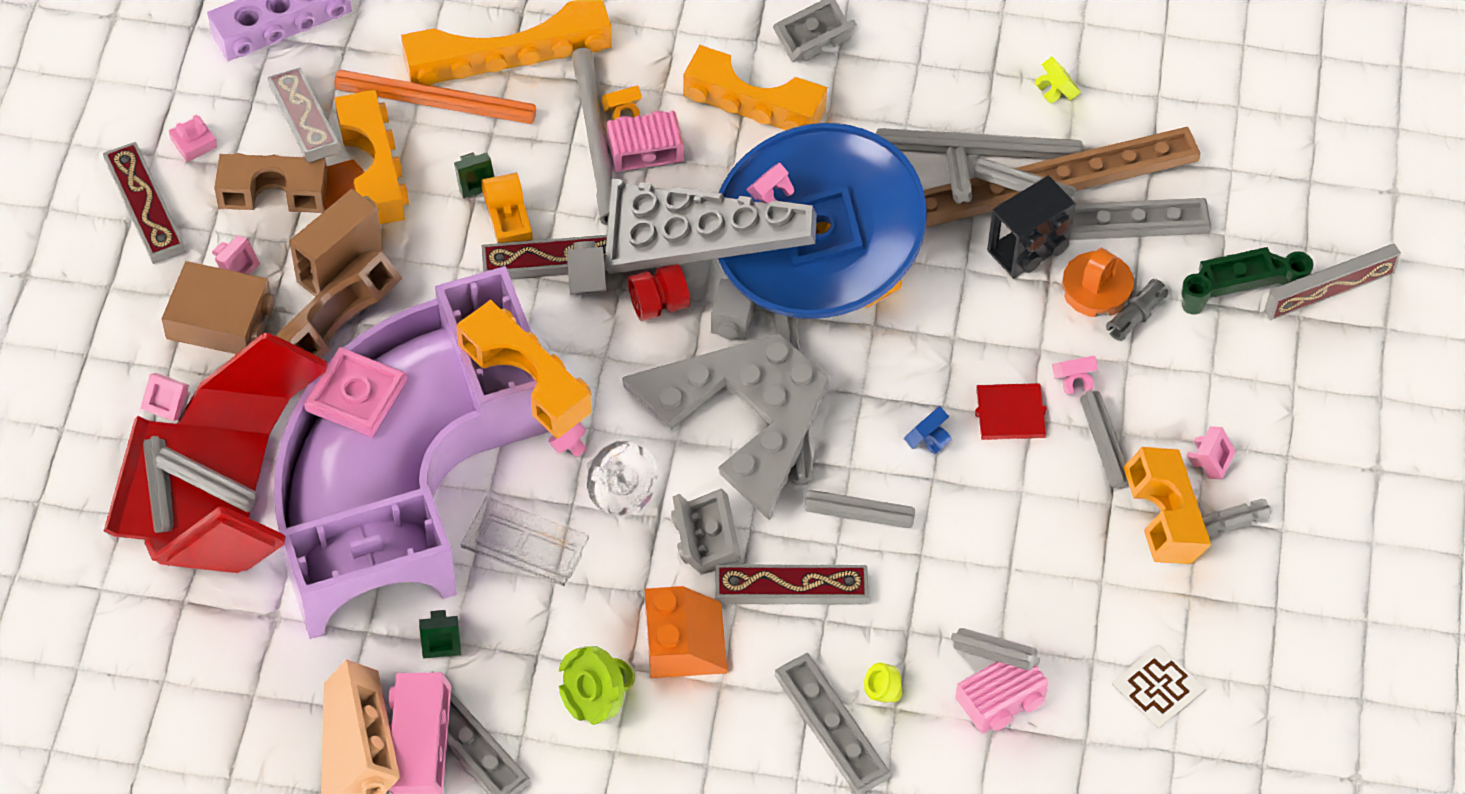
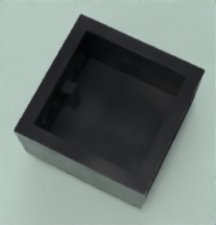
[987,175,1076,279]

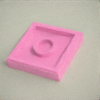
[304,347,407,438]

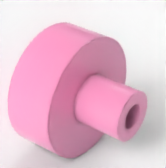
[548,422,587,457]

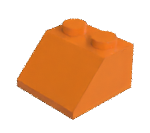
[645,586,727,679]

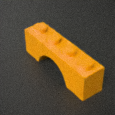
[683,45,828,130]
[334,90,409,225]
[456,300,592,439]

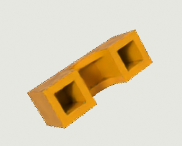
[1123,447,1211,564]

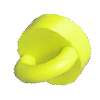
[864,662,902,703]

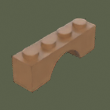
[276,251,403,359]

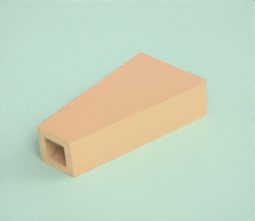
[321,659,400,794]

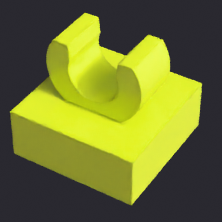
[1035,56,1081,103]

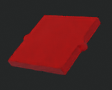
[975,383,1047,440]

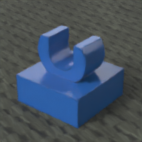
[903,406,952,455]

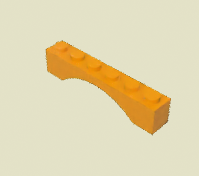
[401,0,612,85]

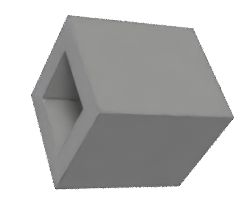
[567,241,606,295]
[711,278,756,340]

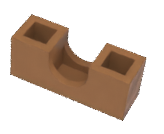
[214,153,329,213]

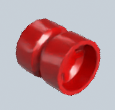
[627,264,690,322]

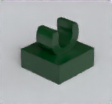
[454,152,494,198]
[419,610,461,659]

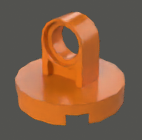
[1062,247,1134,317]

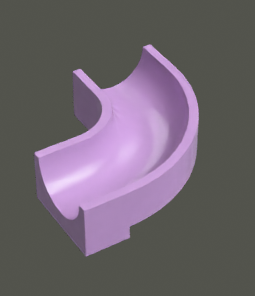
[274,266,549,639]

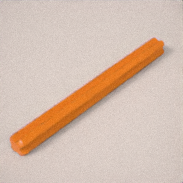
[334,70,536,124]

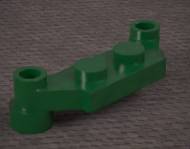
[1181,247,1314,315]

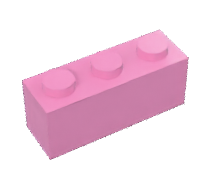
[389,672,451,794]

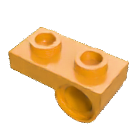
[482,172,533,243]

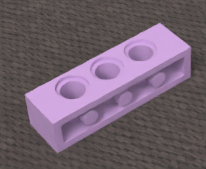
[207,0,352,62]

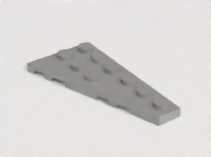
[604,179,817,274]

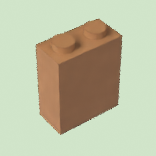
[289,189,383,297]
[161,261,275,354]

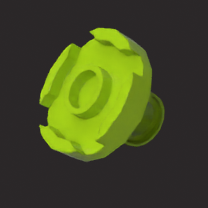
[558,646,635,725]

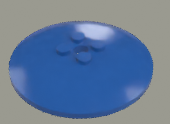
[717,123,927,319]

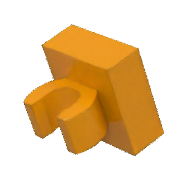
[600,85,642,121]

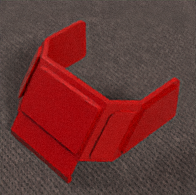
[103,333,328,573]

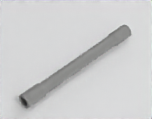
[572,48,613,225]

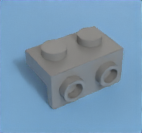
[773,0,857,62]
[671,488,741,574]

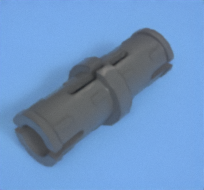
[1106,279,1168,341]

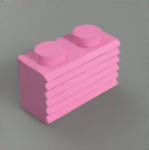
[607,110,684,172]
[955,662,1048,734]

